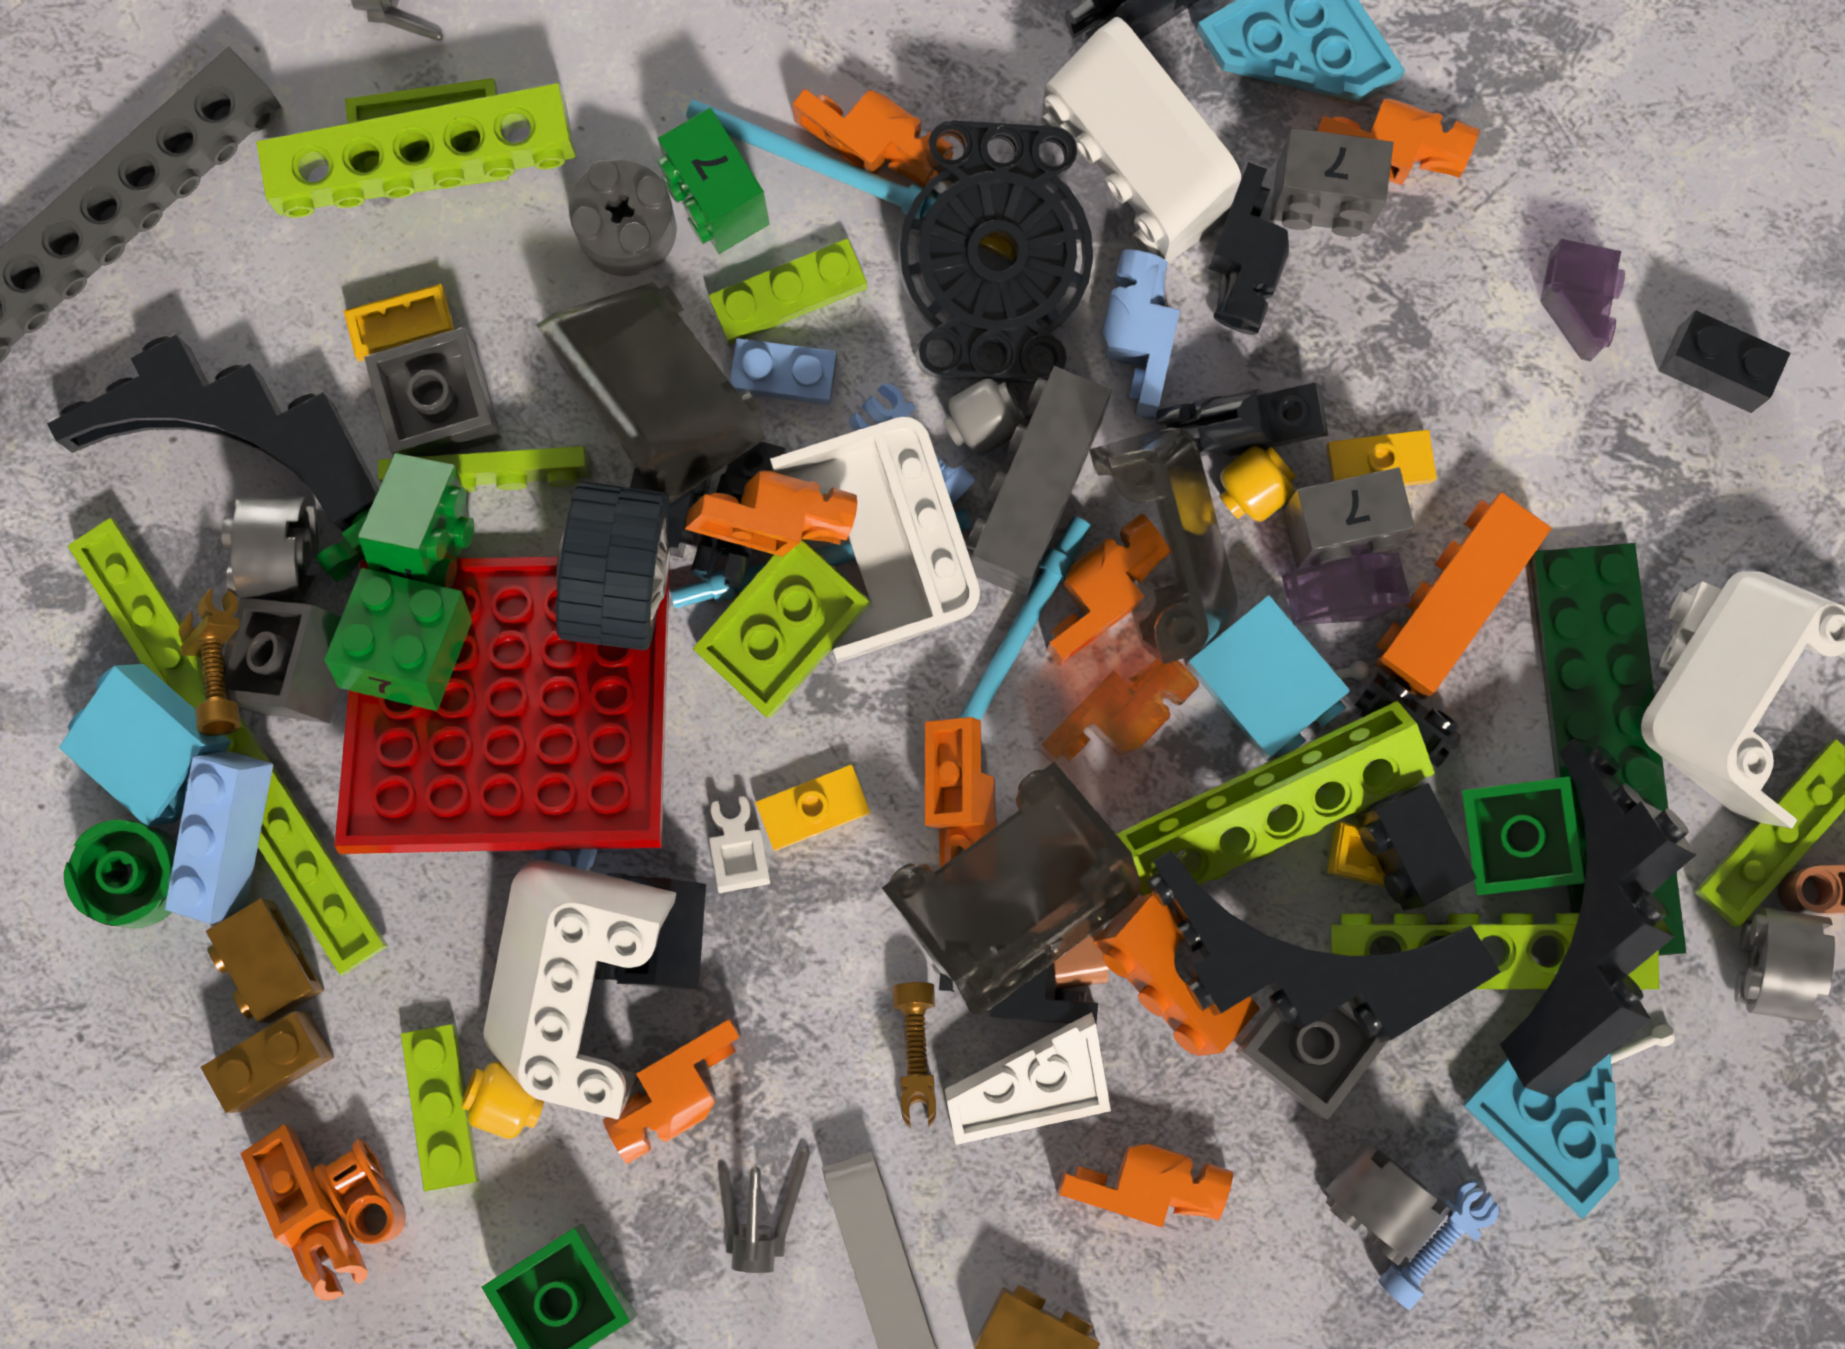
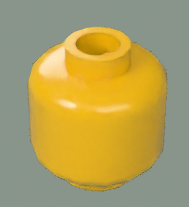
[1219,446,1297,522]
[461,1062,544,1139]

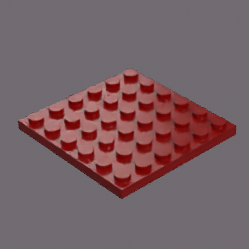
[334,556,670,854]

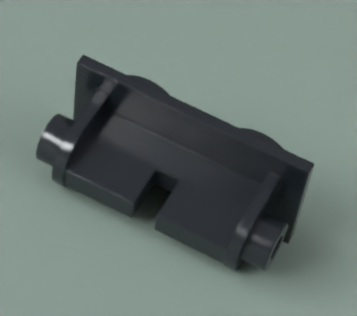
[1354,673,1461,768]

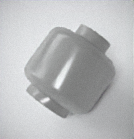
[944,378,1024,454]

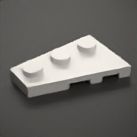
[944,1012,1111,1145]

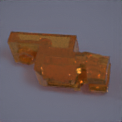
[1039,652,1200,765]

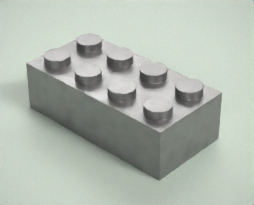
[966,366,1112,598]

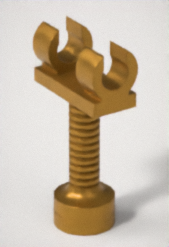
[178,588,241,736]
[892,982,936,1128]

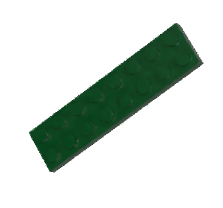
[1529,543,1687,956]

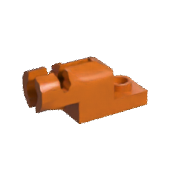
[792,88,954,188]
[1317,99,1480,186]
[685,470,858,557]
[1047,513,1170,666]
[925,717,998,885]
[602,1018,742,1164]
[240,1124,367,1300]
[1057,1143,1233,1228]

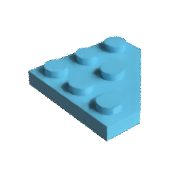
[1196,0,1405,103]
[1461,1053,1619,1219]

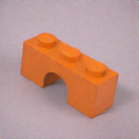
[1093,893,1260,1056]

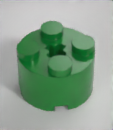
[64,819,177,929]

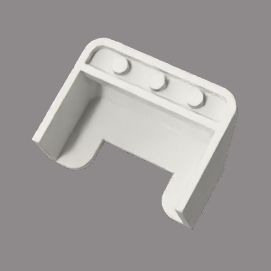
[1041,17,1241,263]
[770,417,980,664]
[483,859,676,1119]

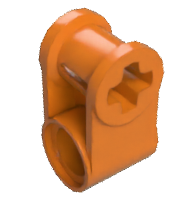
[313,1138,406,1244]

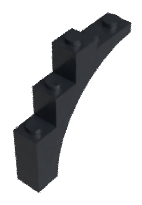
[47,335,379,532]
[1500,739,1696,1098]
[1147,850,1501,1042]

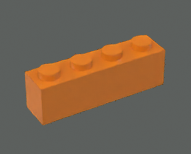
[1374,492,1552,700]

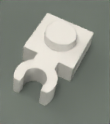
[1659,581,1721,672]
[709,796,770,893]

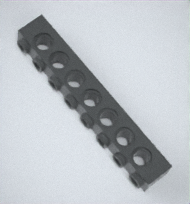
[0,46,281,363]

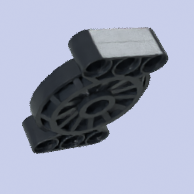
[898,120,1093,383]

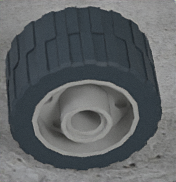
[556,481,670,651]

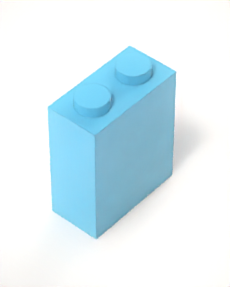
[1186,595,1350,761]
[58,664,232,827]

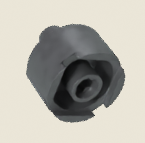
[569,160,677,277]
[221,495,319,601]
[1734,908,1835,1023]
[1325,1140,1451,1265]

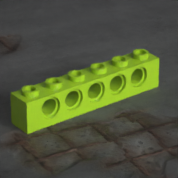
[256,83,576,218]
[1114,701,1435,896]
[1329,913,1660,990]

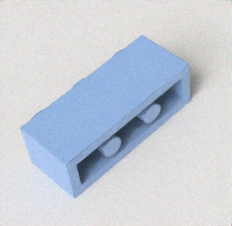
[165,751,273,924]

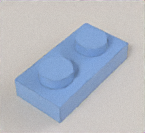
[729,338,837,405]

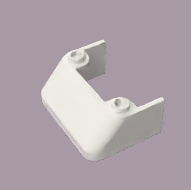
[1641,571,1845,829]

